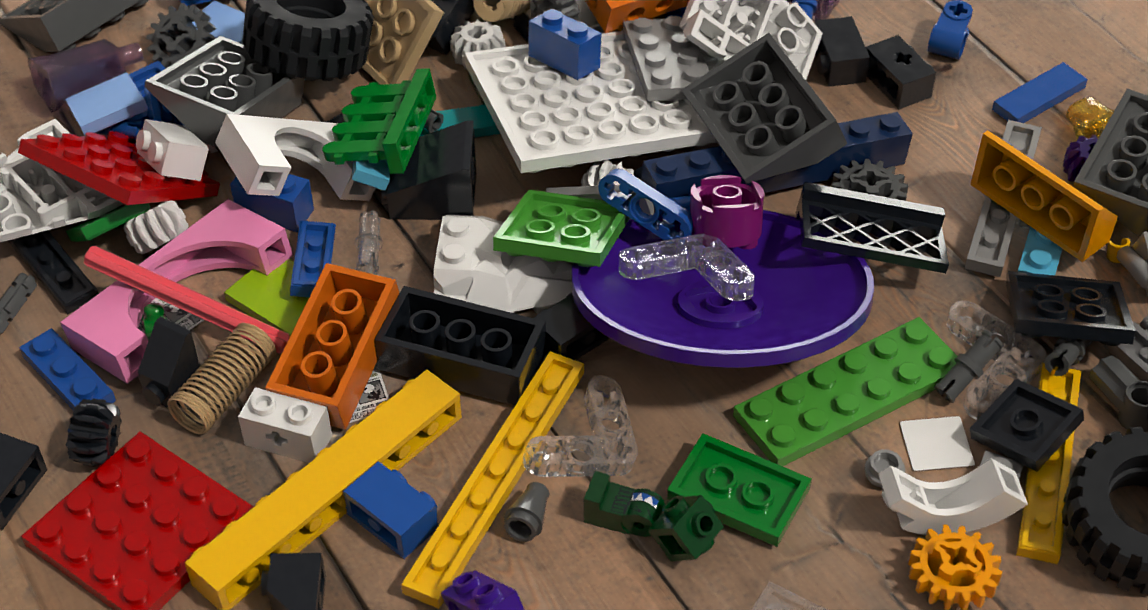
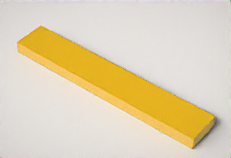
[1016,363,1081,564]

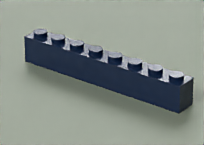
[641,112,913,208]

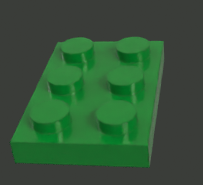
[667,433,812,547]

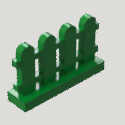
[322,68,437,174]

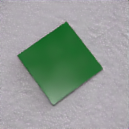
[65,203,151,242]

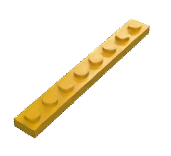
[401,351,584,609]

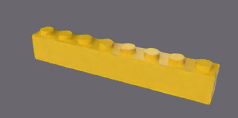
[185,369,462,610]

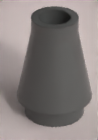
[504,482,550,542]

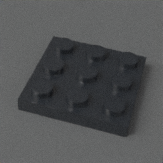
[1006,271,1136,346]

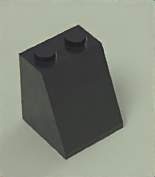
[382,121,477,220]

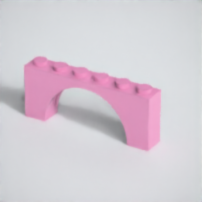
[60,199,293,384]

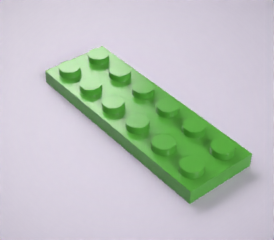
[733,317,957,466]

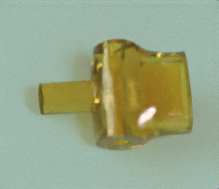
[1066,97,1115,139]

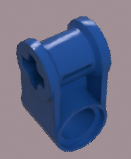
[927,0,973,60]

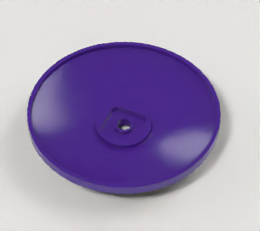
[572,210,874,368]

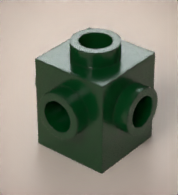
[648,495,724,561]

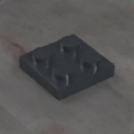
[969,378,1084,472]

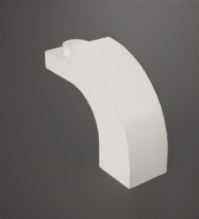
[879,458,1028,535]

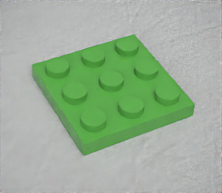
[493,190,630,267]

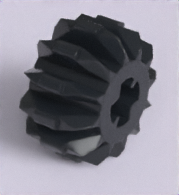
[66,398,122,467]

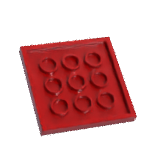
[18,131,220,205]
[21,431,254,610]

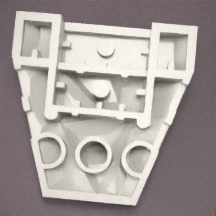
[679,0,823,80]
[0,119,124,242]
[433,215,573,314]

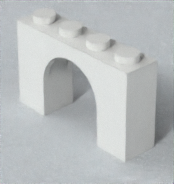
[215,114,375,201]

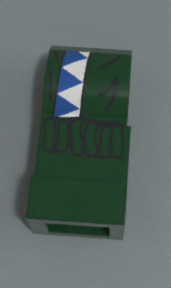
[584,471,665,537]

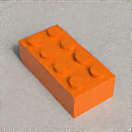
[265,263,400,430]

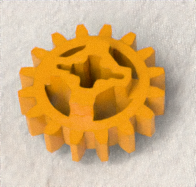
[908,524,1002,610]

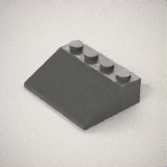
[0,0,148,54]
[682,33,847,184]
[145,36,305,151]
[1073,88,1148,236]

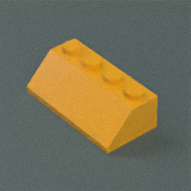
[970,130,1118,262]

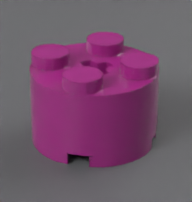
[690,175,764,252]

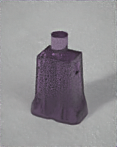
[28,39,143,113]

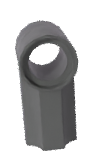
[1089,355,1148,432]

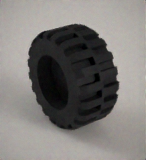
[242,0,374,81]
[1062,427,1148,595]

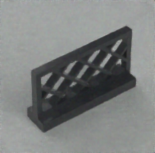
[796,182,949,274]

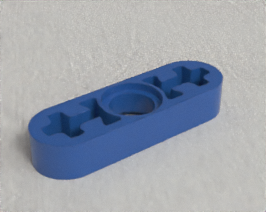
[598,169,693,245]

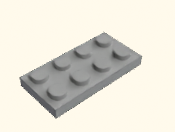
[623,16,709,101]

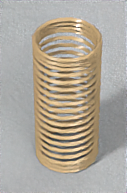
[167,323,276,435]

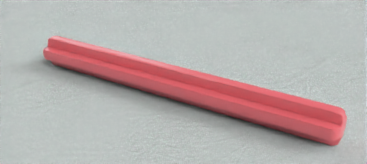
[84,246,290,354]

